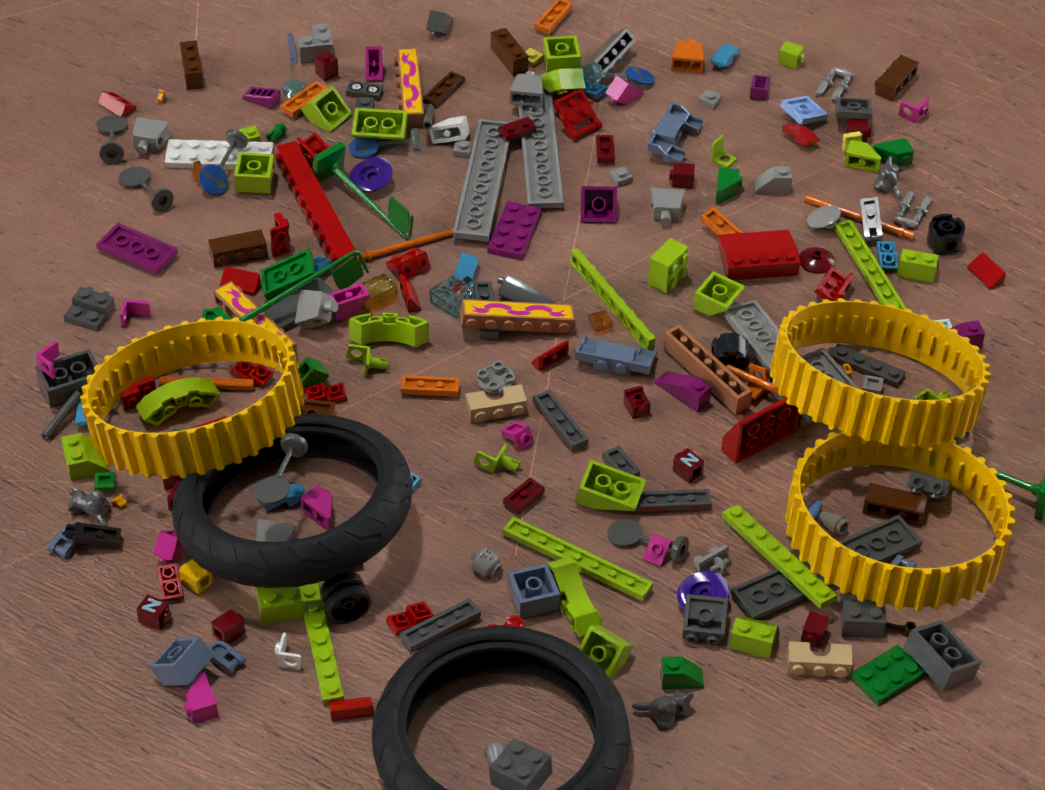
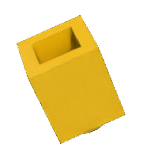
[179,559,212,595]

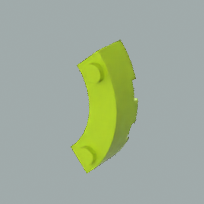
[349,313,429,347]
[136,377,221,426]
[547,557,603,637]

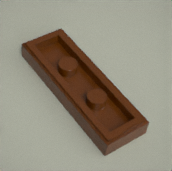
[422,71,465,108]

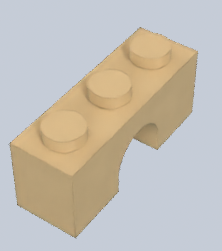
[465,384,527,423]
[787,641,853,678]

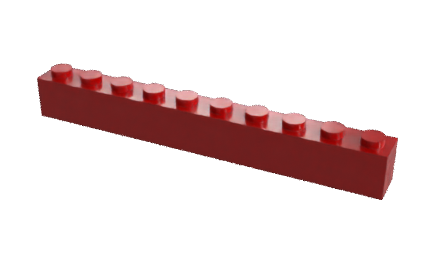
[274,141,357,268]

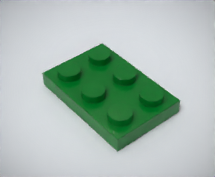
[260,248,316,299]
[850,644,926,706]

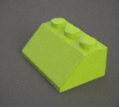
[352,108,408,140]

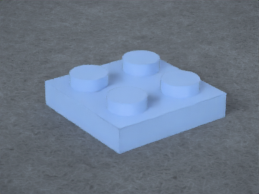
[780,96,828,125]

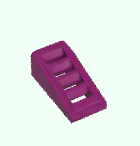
[750,74,770,100]
[242,87,281,109]

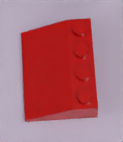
[717,229,801,280]
[721,397,799,464]

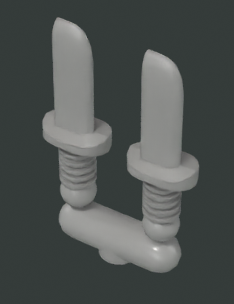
[815,67,854,100]
[893,191,932,229]

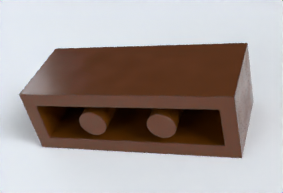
[491,27,529,76]
[180,40,204,90]
[874,55,919,102]
[208,229,268,267]
[862,483,928,526]

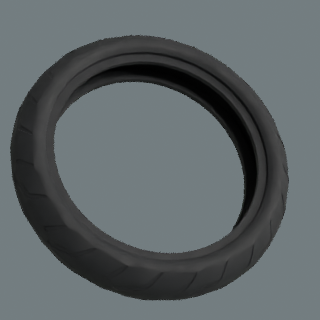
[172,414,413,588]
[371,626,630,790]

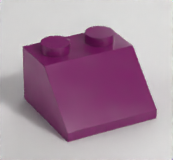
[580,186,617,223]

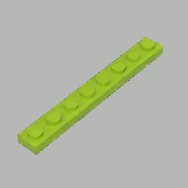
[834,220,907,310]
[570,248,656,351]
[722,504,837,609]
[503,517,653,601]
[299,583,344,705]

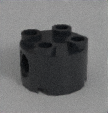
[926,214,966,255]
[711,333,750,371]

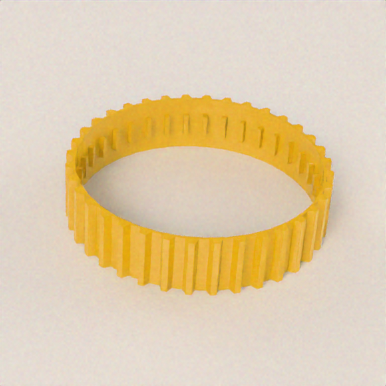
[770,298,991,447]
[80,317,305,479]
[785,432,1015,611]

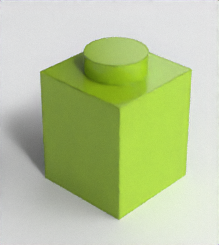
[778,41,805,69]

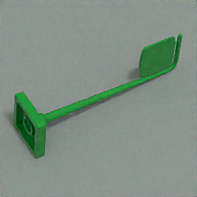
[312,142,414,239]

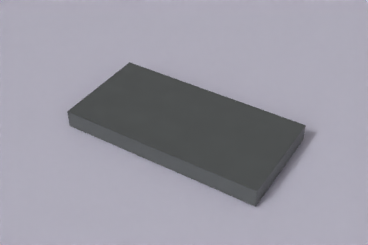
[264,277,334,331]

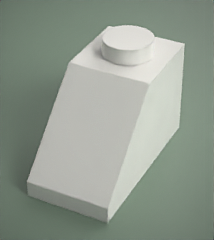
[429,116,470,144]

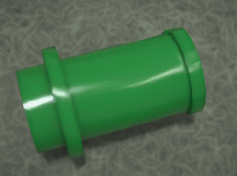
[265,123,287,143]

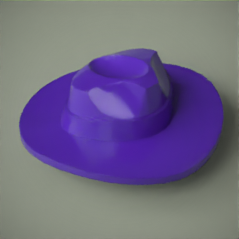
[349,156,393,192]
[677,571,729,611]

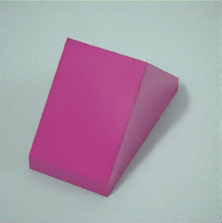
[365,46,383,81]

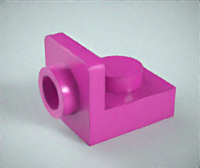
[501,421,534,451]

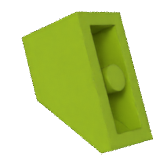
[844,140,881,173]

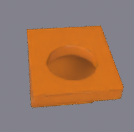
[747,364,768,401]

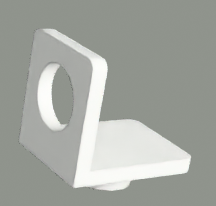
[275,632,302,670]

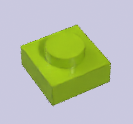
[239,125,261,142]

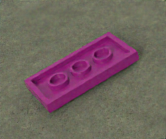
[487,201,542,260]
[96,223,178,275]

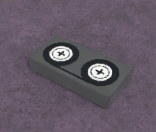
[346,80,383,100]

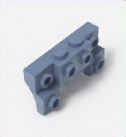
[647,102,703,164]
[575,334,657,376]

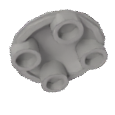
[807,205,841,231]
[477,361,515,393]

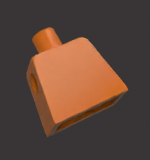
[671,38,704,73]

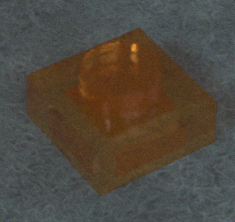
[191,161,203,186]
[588,310,613,332]

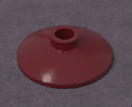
[799,247,835,274]

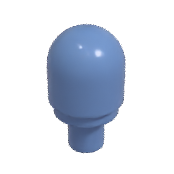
[806,500,823,520]

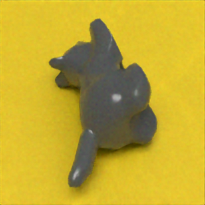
[873,156,904,199]
[68,488,111,527]
[632,689,694,729]

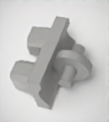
[693,545,731,574]

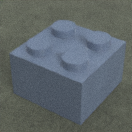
[508,564,560,618]
[150,637,214,686]

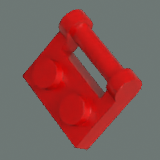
[559,100,602,141]

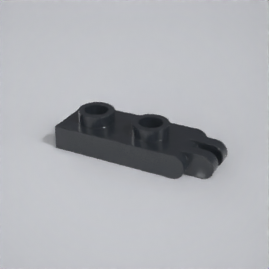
[65,522,121,549]

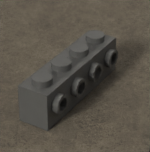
[581,27,636,81]

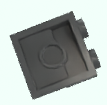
[835,97,872,120]
[64,287,115,332]
[907,470,951,500]
[682,594,728,645]

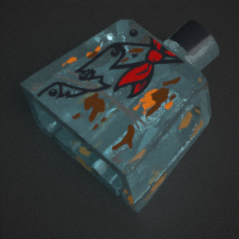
[429,276,474,319]

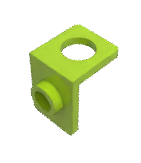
[711,135,737,168]

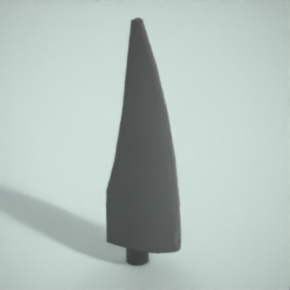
[497,274,557,304]

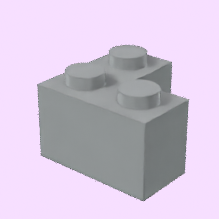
[298,23,334,63]

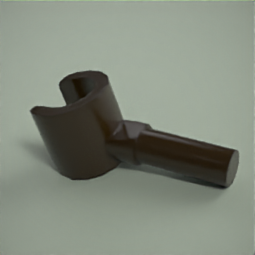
[886,621,916,638]

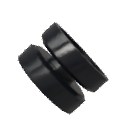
[319,572,371,624]

